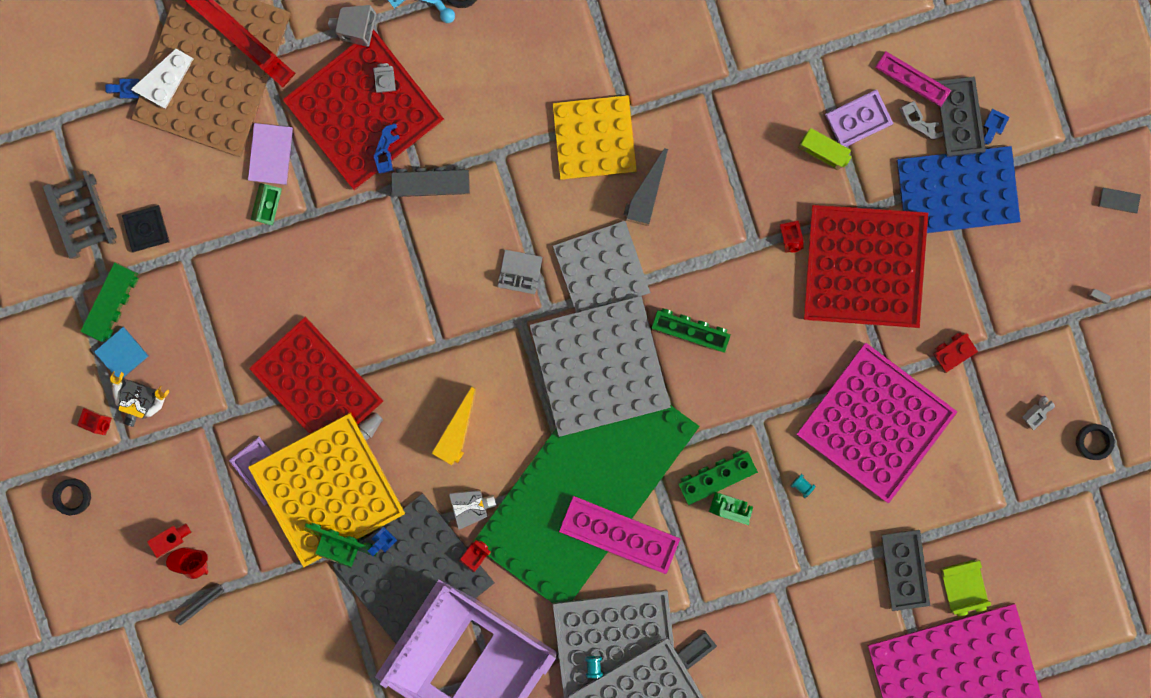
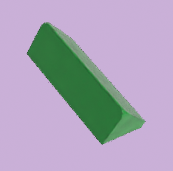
[251,183,282,226]

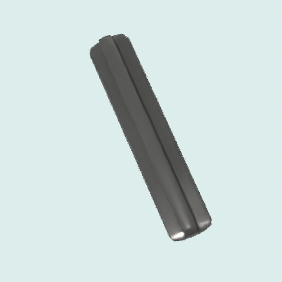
[174,584,224,625]

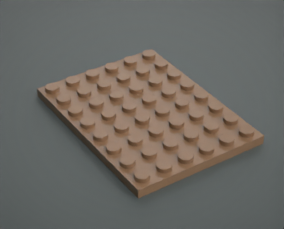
[132,0,292,157]

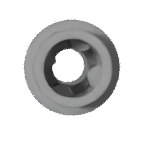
[358,412,383,441]

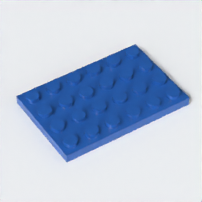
[897,146,1021,233]

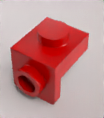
[458,540,491,572]

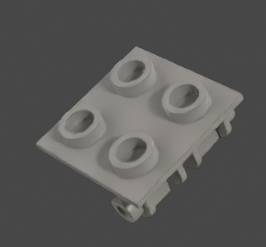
[498,250,543,294]

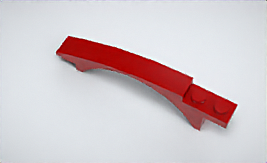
[185,0,296,87]

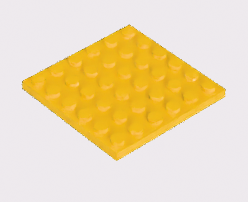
[248,412,405,568]

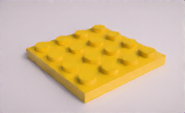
[553,95,637,180]

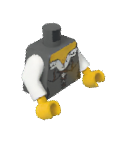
[110,371,169,427]

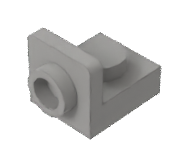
[373,63,396,93]

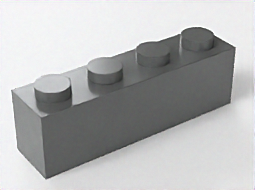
[391,167,470,197]

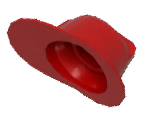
[166,548,208,579]

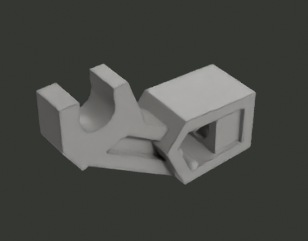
[899,101,943,139]

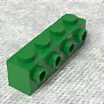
[80,262,139,342]
[651,308,731,353]
[678,449,758,505]

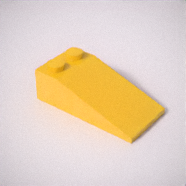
[432,386,476,465]

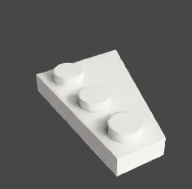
[131,49,194,109]

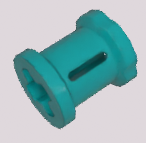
[790,473,816,499]
[585,656,603,678]

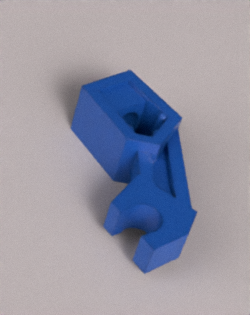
[374,124,400,174]

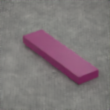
[875,51,951,107]

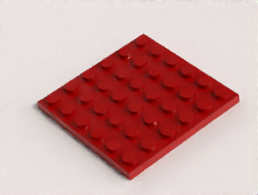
[283,29,445,191]
[804,205,928,328]

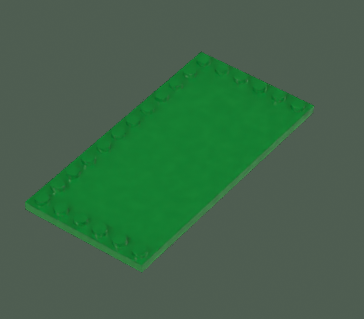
[473,405,700,603]

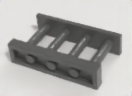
[42,170,117,259]

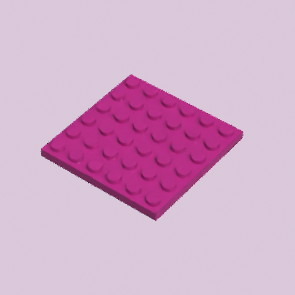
[796,343,957,504]

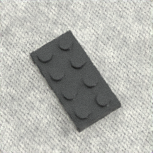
[937,76,986,157]
[881,529,930,611]

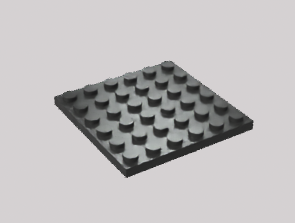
[333,493,495,644]

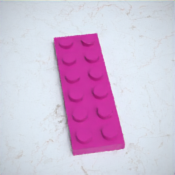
[559,496,680,574]

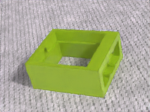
[798,128,852,170]

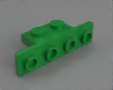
[304,523,378,568]

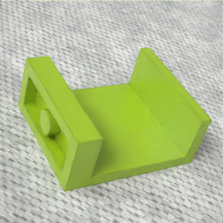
[940,559,991,617]

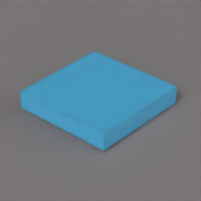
[94,327,149,379]

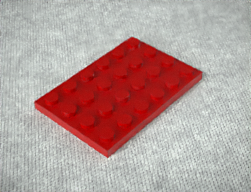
[249,316,384,434]

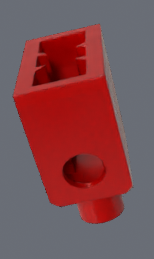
[147,523,192,558]

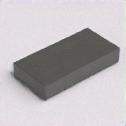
[1098,187,1141,214]
[677,631,717,670]

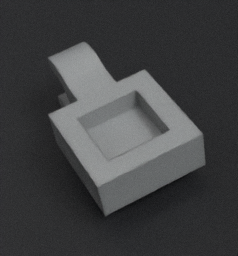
[1022,395,1055,431]

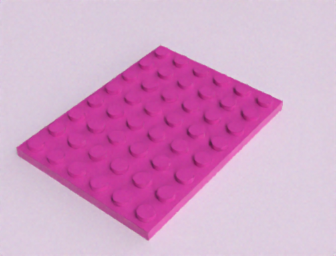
[867,604,1042,698]

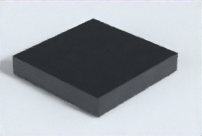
[122,205,170,253]

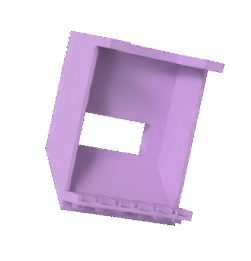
[375,580,556,698]

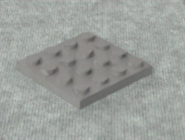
[553,221,650,313]

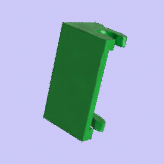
[709,492,753,525]

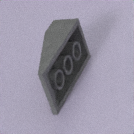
[623,148,668,226]

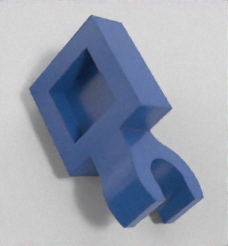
[105,79,140,99]
[983,109,1010,145]
[368,527,397,556]

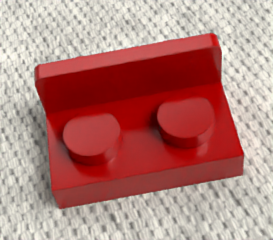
[933,331,978,373]

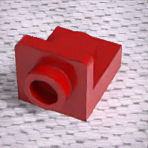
[780,220,804,253]
[77,408,112,435]

